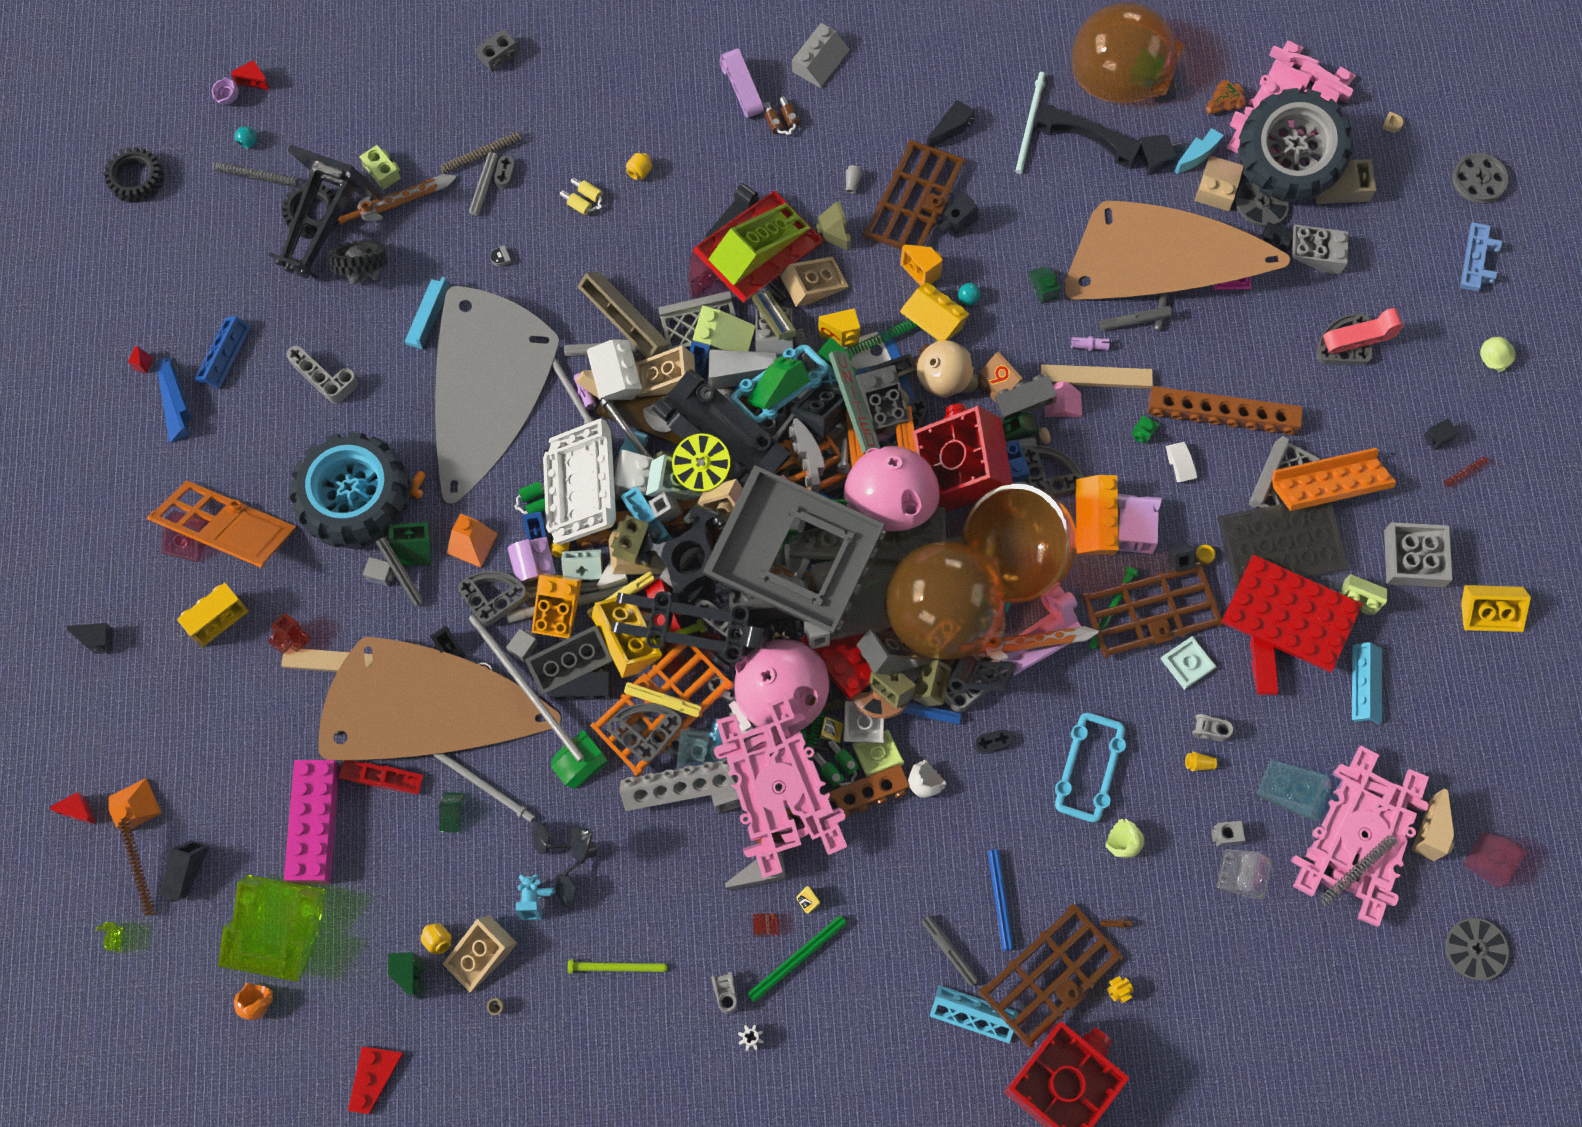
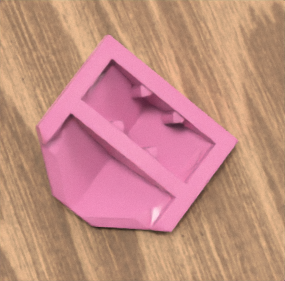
[1044,382,1082,417]

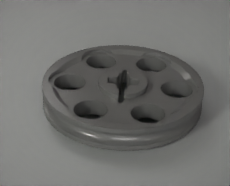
[1452,153,1508,203]

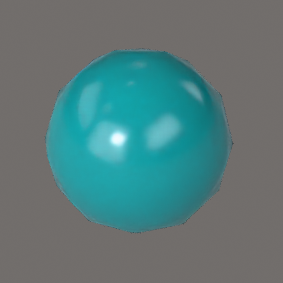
[235,126,257,149]
[958,283,981,306]

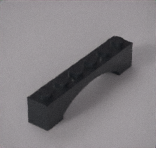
[1033,103,1141,169]

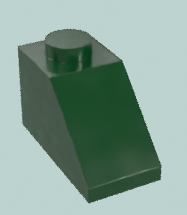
[1028,266,1061,304]
[1002,412,1038,441]

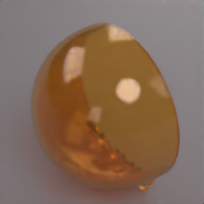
[1071,2,1184,103]
[955,484,1078,607]
[887,541,1006,660]

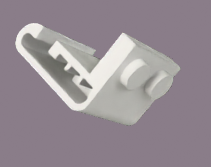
[613,450,653,500]

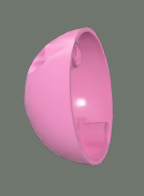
[844,446,939,531]
[735,639,829,731]

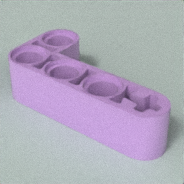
[720,48,764,118]

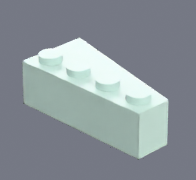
[646,454,727,501]

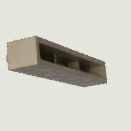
[577,271,670,358]

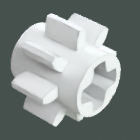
[738,1025,763,1051]

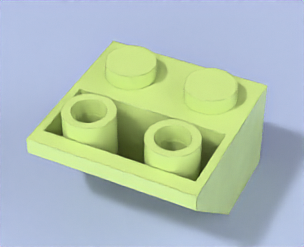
[1340,574,1387,615]

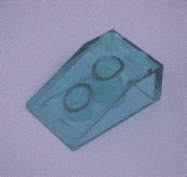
[677,729,727,769]
[1256,759,1332,821]

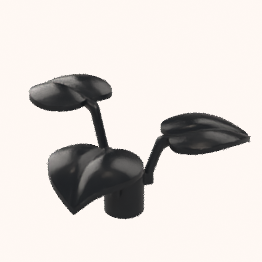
[532,821,597,909]

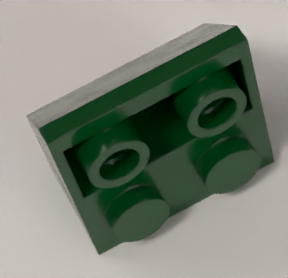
[389,522,431,566]
[388,952,424,999]

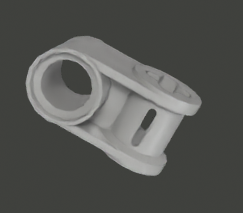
[1192,714,1233,742]
[711,971,737,1014]

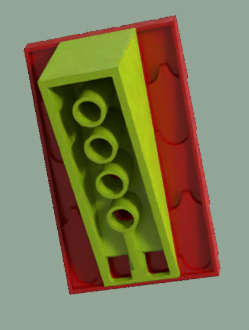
[693,190,824,302]

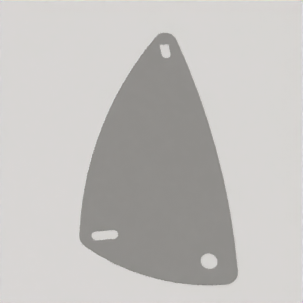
[435,286,559,504]

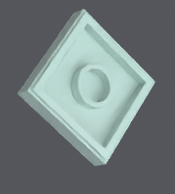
[1161,636,1216,690]

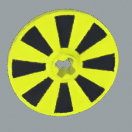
[672,434,730,492]

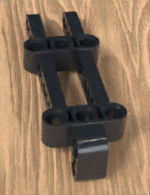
[611,591,768,663]

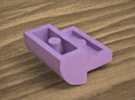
[507,537,556,584]

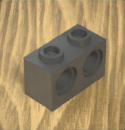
[476,29,518,72]

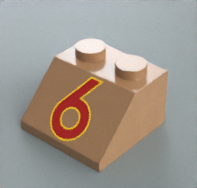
[978,351,1023,402]

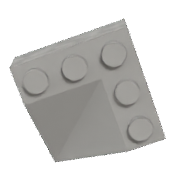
[1384,522,1452,588]

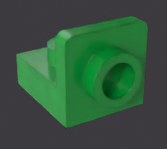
[1131,415,1159,444]

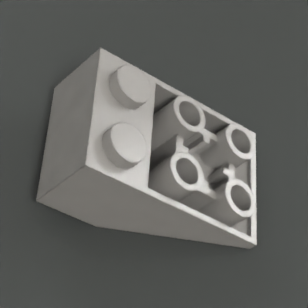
[1292,225,1348,274]
[756,307,793,358]

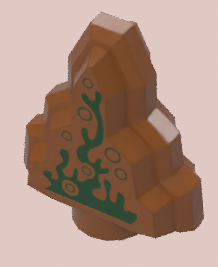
[1205,80,1247,115]

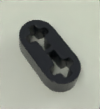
[974,730,1012,754]

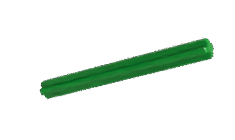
[748,915,847,1002]

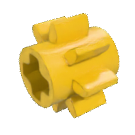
[1107,976,1134,1003]

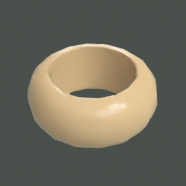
[1039,427,1051,444]

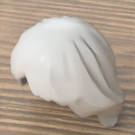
[908,760,946,798]

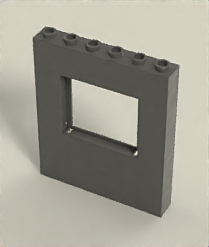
[703,465,887,635]

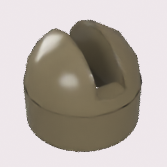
[487,998,505,1015]

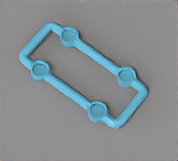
[730,345,830,424]
[1055,712,1126,823]

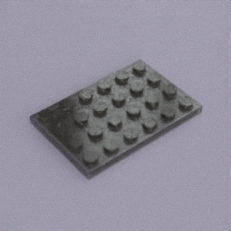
[1217,502,1348,591]

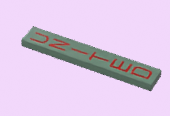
[829,351,881,454]

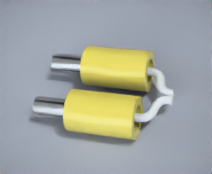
[560,177,603,215]

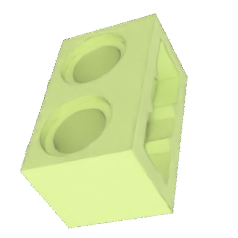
[359,145,401,190]

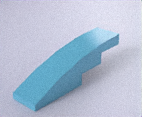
[620,486,672,544]

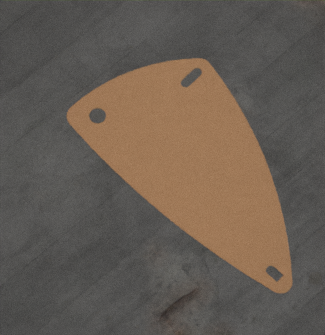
[1065,201,1290,299]
[319,637,561,760]

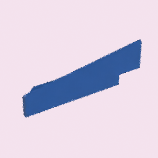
[156,357,192,443]

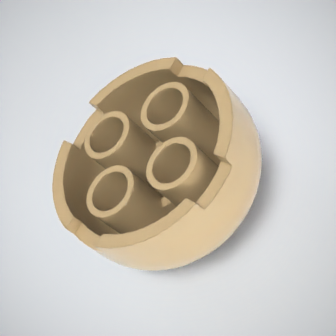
[917,340,974,398]

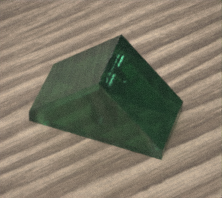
[438,792,465,833]

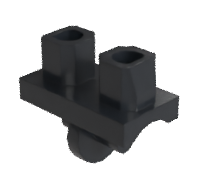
[1261,222,1293,252]

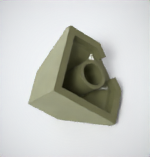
[816,201,851,250]

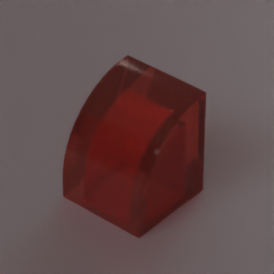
[753,913,779,937]

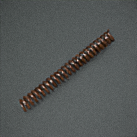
[118,818,156,916]

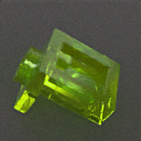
[95,922,123,953]

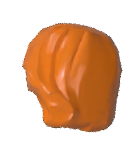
[234,983,274,1020]

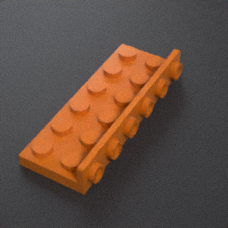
[1271,448,1396,511]

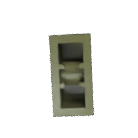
[869,672,916,709]

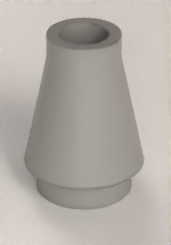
[846,165,863,194]

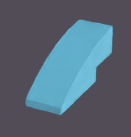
[1175,128,1224,174]

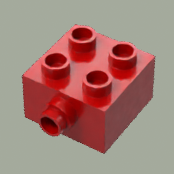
[913,404,1013,512]
[1003,1021,1129,1127]

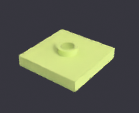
[852,730,904,777]

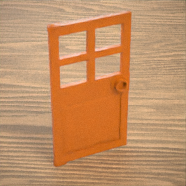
[147,480,296,568]

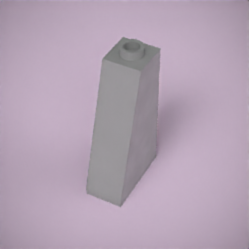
[708,350,776,390]

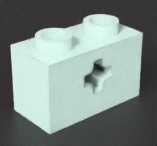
[561,550,603,581]

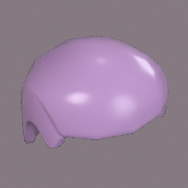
[212,77,239,105]

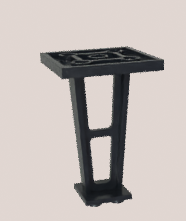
[269,145,383,279]

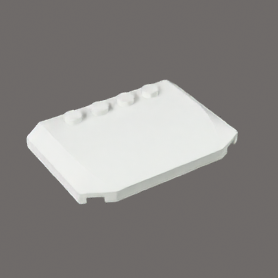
[543,419,616,545]

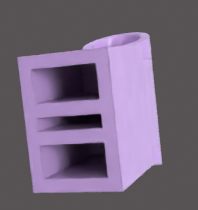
[1118,494,1162,554]

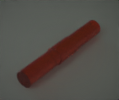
[1444,457,1488,487]

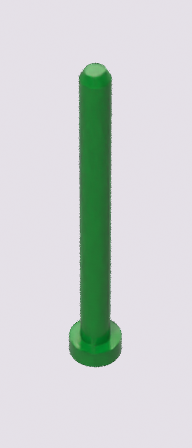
[1089,567,1139,650]

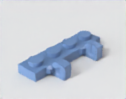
[1460,222,1502,292]

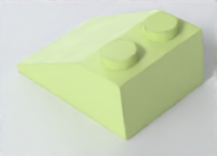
[693,305,756,351]

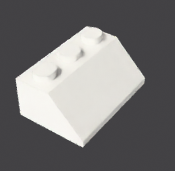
[587,340,642,400]

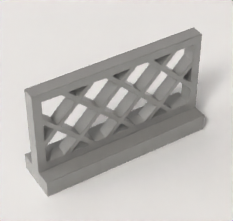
[659,291,736,350]
[1248,436,1319,523]

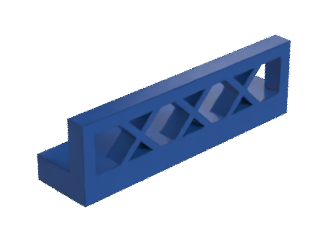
[194,316,251,389]

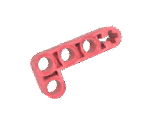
[1323,308,1404,354]

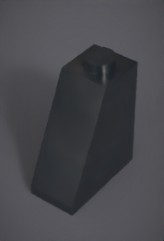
[159,840,209,902]

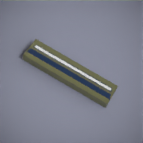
[752,291,796,340]

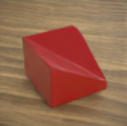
[128,346,153,374]

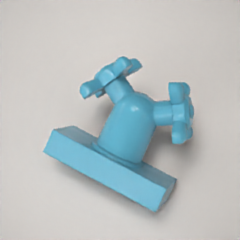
[516,874,556,920]

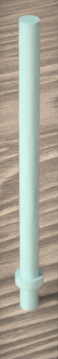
[1015,72,1046,174]

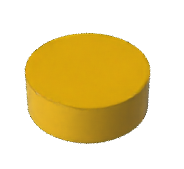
[1195,545,1215,565]

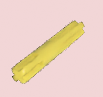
[587,572,655,619]
[624,682,701,717]

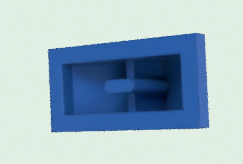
[690,340,711,379]
[522,512,548,541]

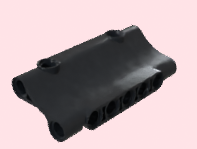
[652,369,791,488]

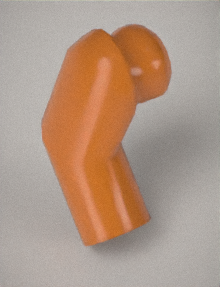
[410,471,426,499]

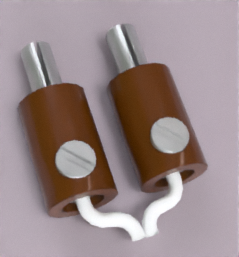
[764,97,801,136]

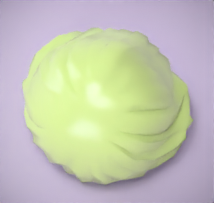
[1480,337,1516,372]
[1106,819,1144,858]

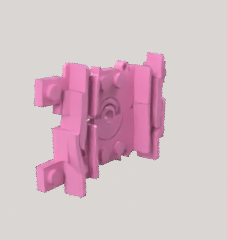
[1227,41,1356,168]
[714,695,847,878]
[1291,746,1429,927]

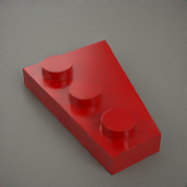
[348,1046,404,1114]

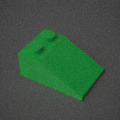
[747,356,810,409]

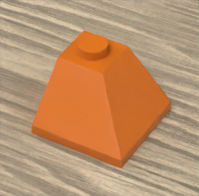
[447,513,498,568]
[109,778,162,830]

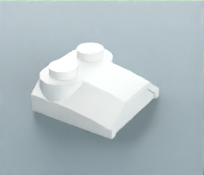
[843,701,884,743]

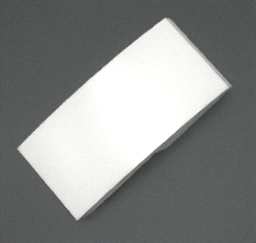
[1166,442,1197,482]

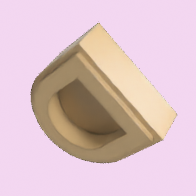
[1382,111,1404,133]

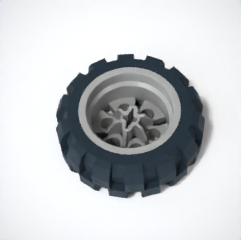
[1238,88,1354,202]

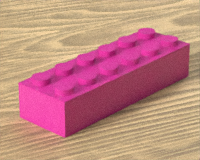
[284,760,340,884]

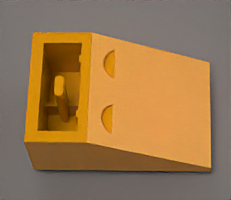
[531,573,582,638]

